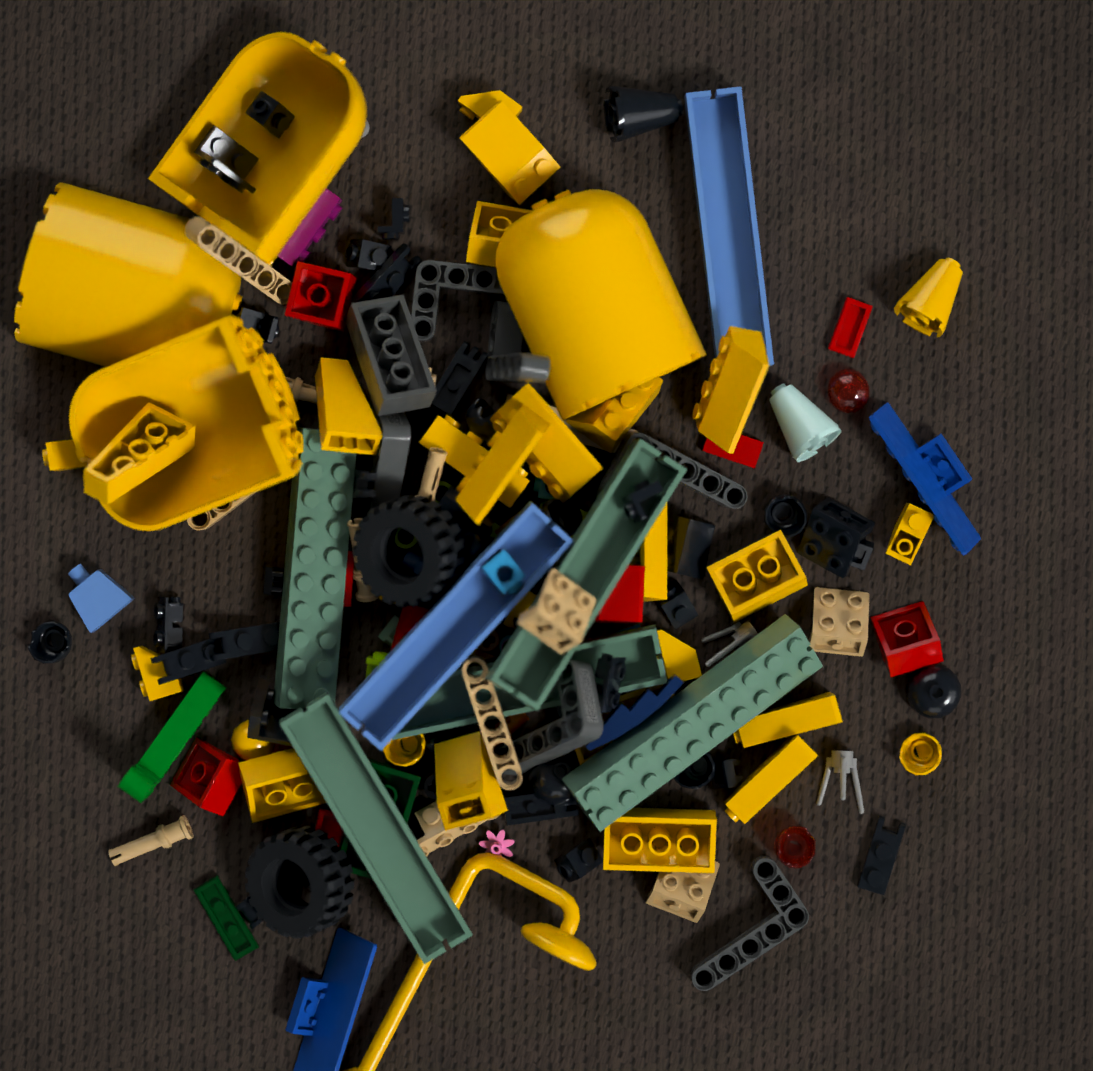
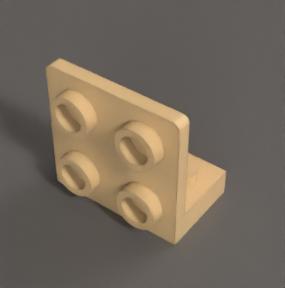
[517,569,596,654]
[809,587,869,657]
[646,861,720,923]

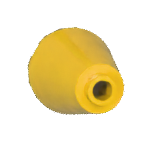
[894,258,963,337]

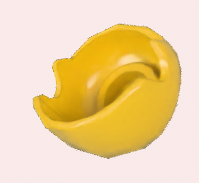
[231,720,275,760]
[899,733,942,775]
[382,734,426,767]

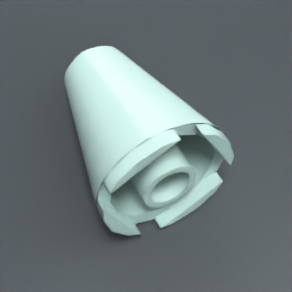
[769,383,841,462]

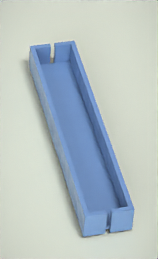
[684,87,774,366]
[339,501,574,751]

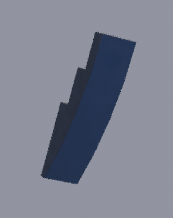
[585,673,684,751]

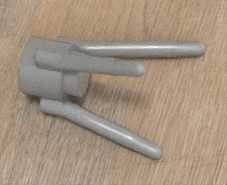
[701,621,758,667]
[816,750,864,814]

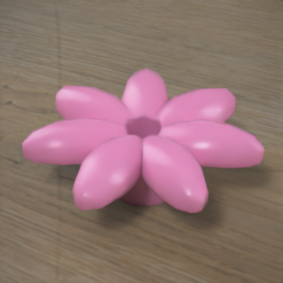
[479,830,515,857]

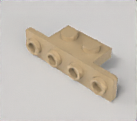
[415,801,502,856]

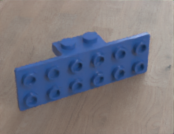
[869,402,981,556]
[285,928,377,1071]

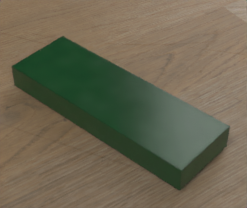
[193,875,260,961]

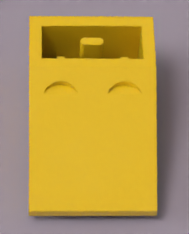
[434,731,508,831]

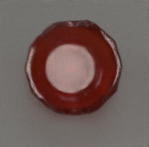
[828,368,870,413]
[774,826,816,869]

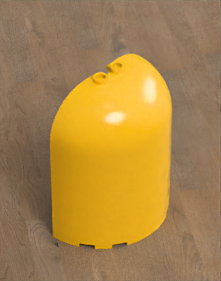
[148,32,367,266]
[14,182,242,367]
[496,190,707,420]
[69,316,304,531]

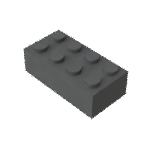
[345,295,437,417]

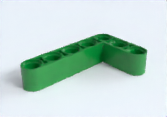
[118,672,227,803]

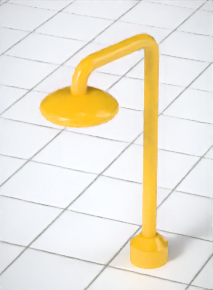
[343,852,596,1071]

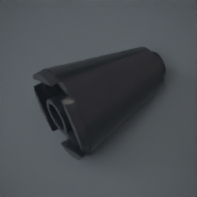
[604,86,683,142]

